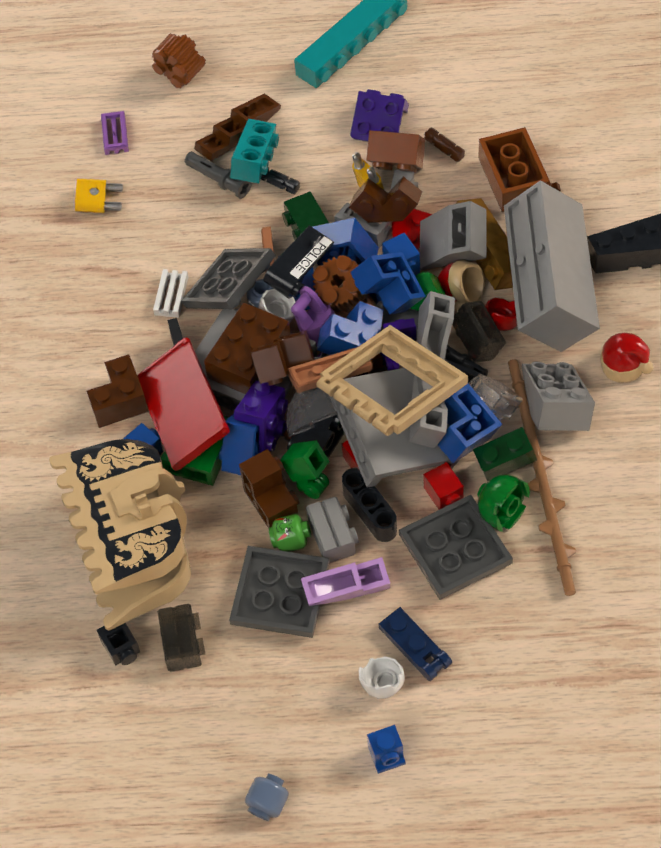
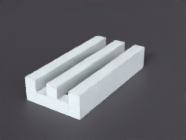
[153,269,189,318]

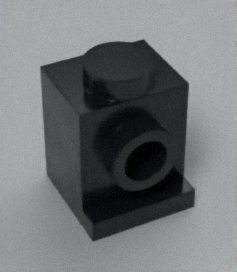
[96,623,140,666]

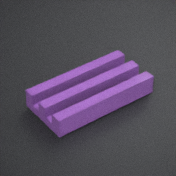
[101,111,129,155]

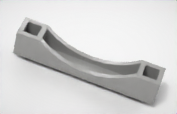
[409,291,455,448]

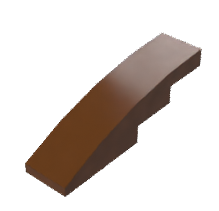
[194,93,281,161]

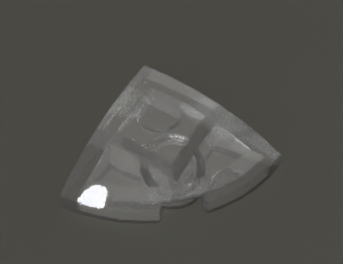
[286,387,338,437]

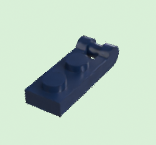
[379,607,453,681]

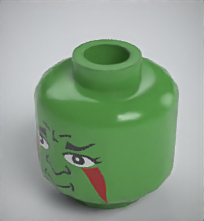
[269,514,311,552]

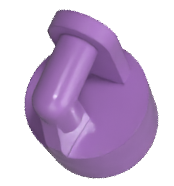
[291,286,336,347]

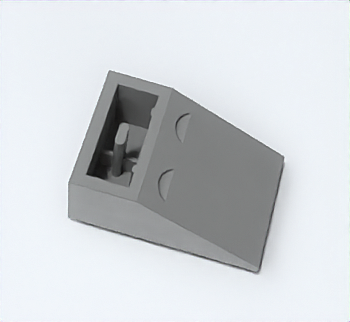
[420,201,486,270]
[522,362,595,431]

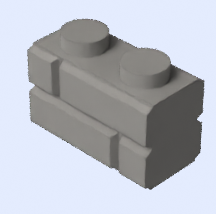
[306,497,359,563]

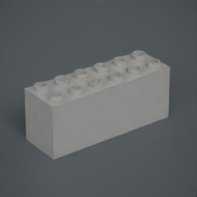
[504,180,600,352]

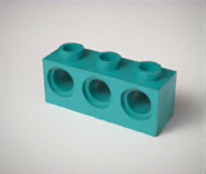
[230,119,279,184]

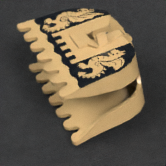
[49,439,191,631]

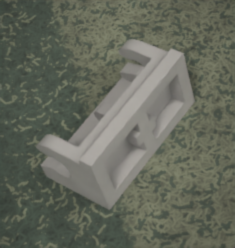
[334,203,392,250]

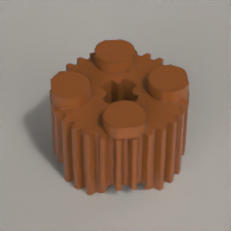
[152,33,206,88]
[313,255,366,313]

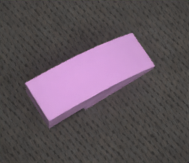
[301,557,390,606]

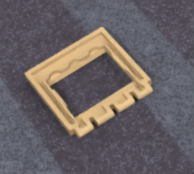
[316,325,468,436]

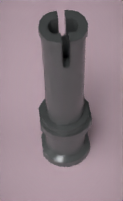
[185,151,252,199]

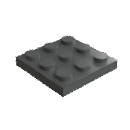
[181,248,276,310]
[399,495,513,600]
[229,546,330,638]

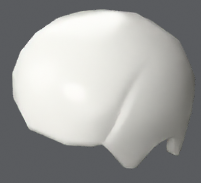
[259,289,295,323]
[358,656,405,699]

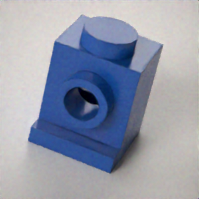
[367,725,406,774]

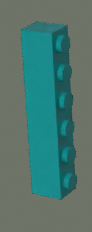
[294,0,408,88]

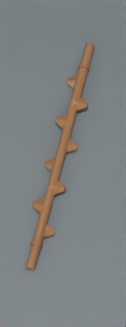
[506,359,576,596]

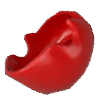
[483,297,517,331]

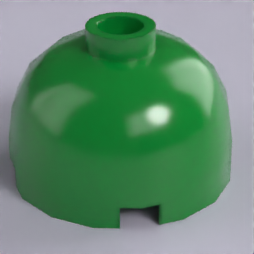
[477,475,530,532]

